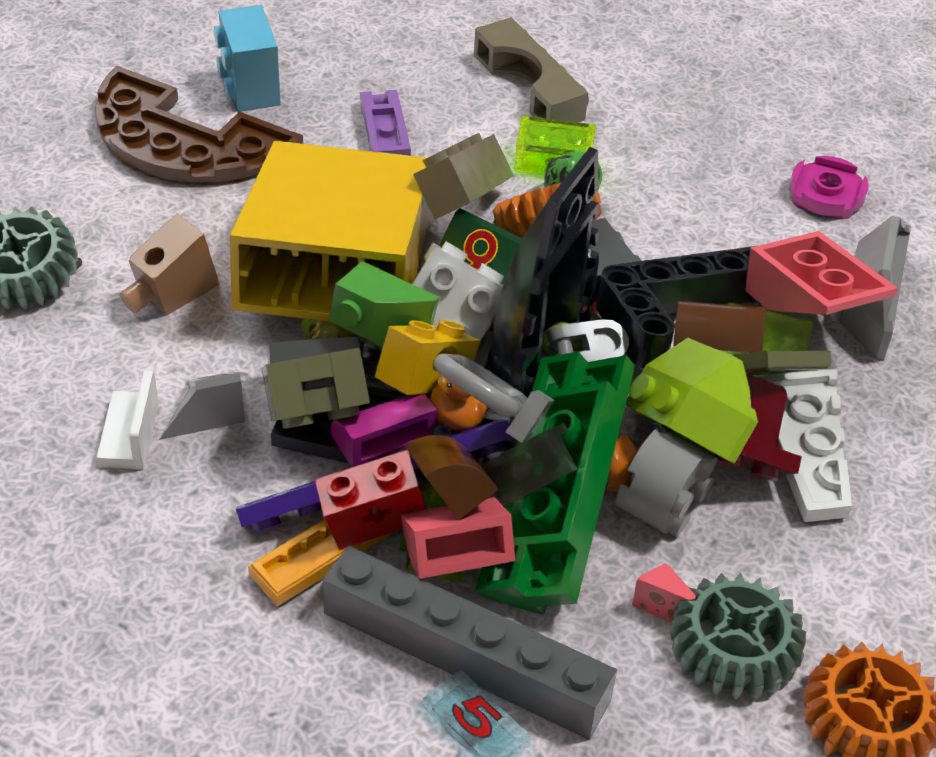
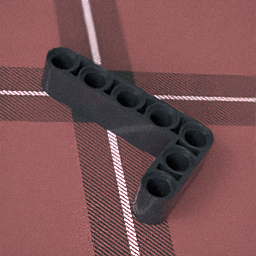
[596,246,757,369]

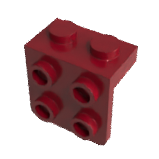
[712,373,802,481]

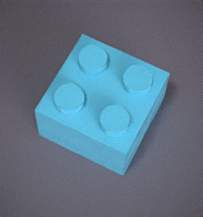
[214,5,281,112]

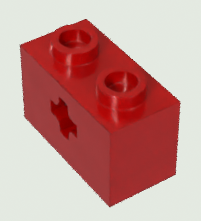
[315,450,427,550]

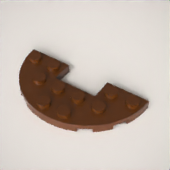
[95,66,303,183]

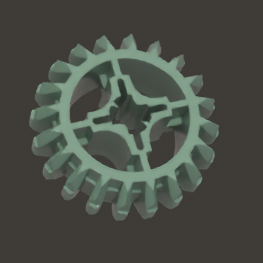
[0,206,78,311]
[670,573,807,702]

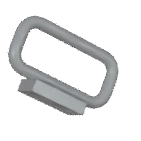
[434,354,555,443]

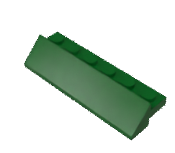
[475,351,635,615]

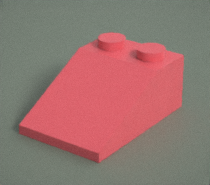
[745,231,898,315]

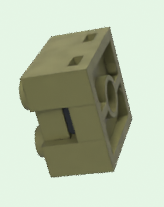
[261,347,370,429]

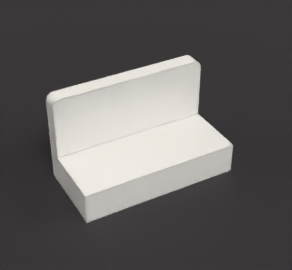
[96,370,159,470]

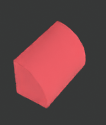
[401,497,515,579]

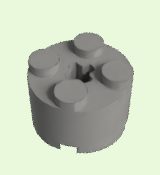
[616,426,717,537]

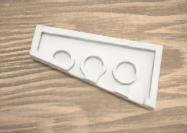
[756,369,852,522]

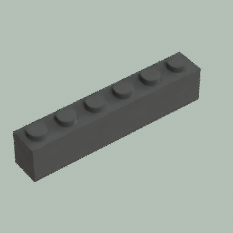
[323,545,617,740]

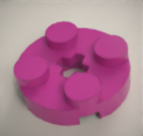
[789,156,869,219]

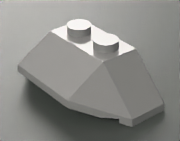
[840,216,911,361]

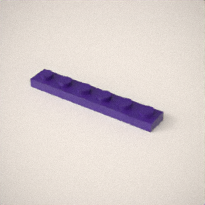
[236,419,513,532]

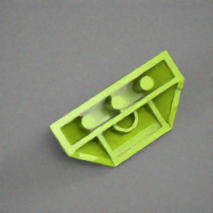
[625,338,758,464]

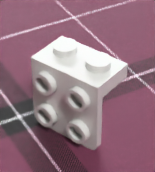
[412,241,504,341]

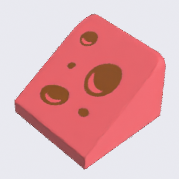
[632,563,696,622]

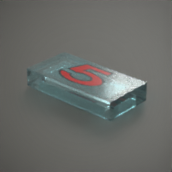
[422,669,531,757]

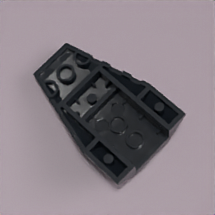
[488,147,599,418]

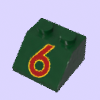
[439,208,523,285]

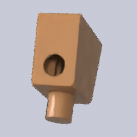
[120,213,220,315]

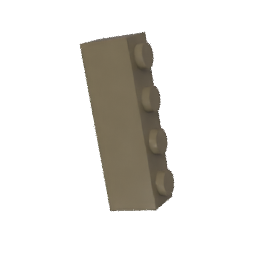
[413,133,514,219]

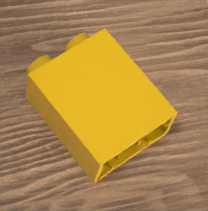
[230,141,430,321]

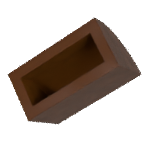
[673,301,766,353]
[405,435,499,520]

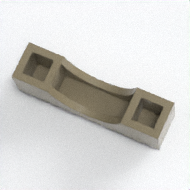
[474,17,589,133]

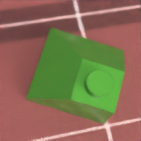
[329,261,439,353]

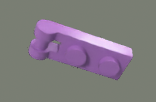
[360,90,411,156]

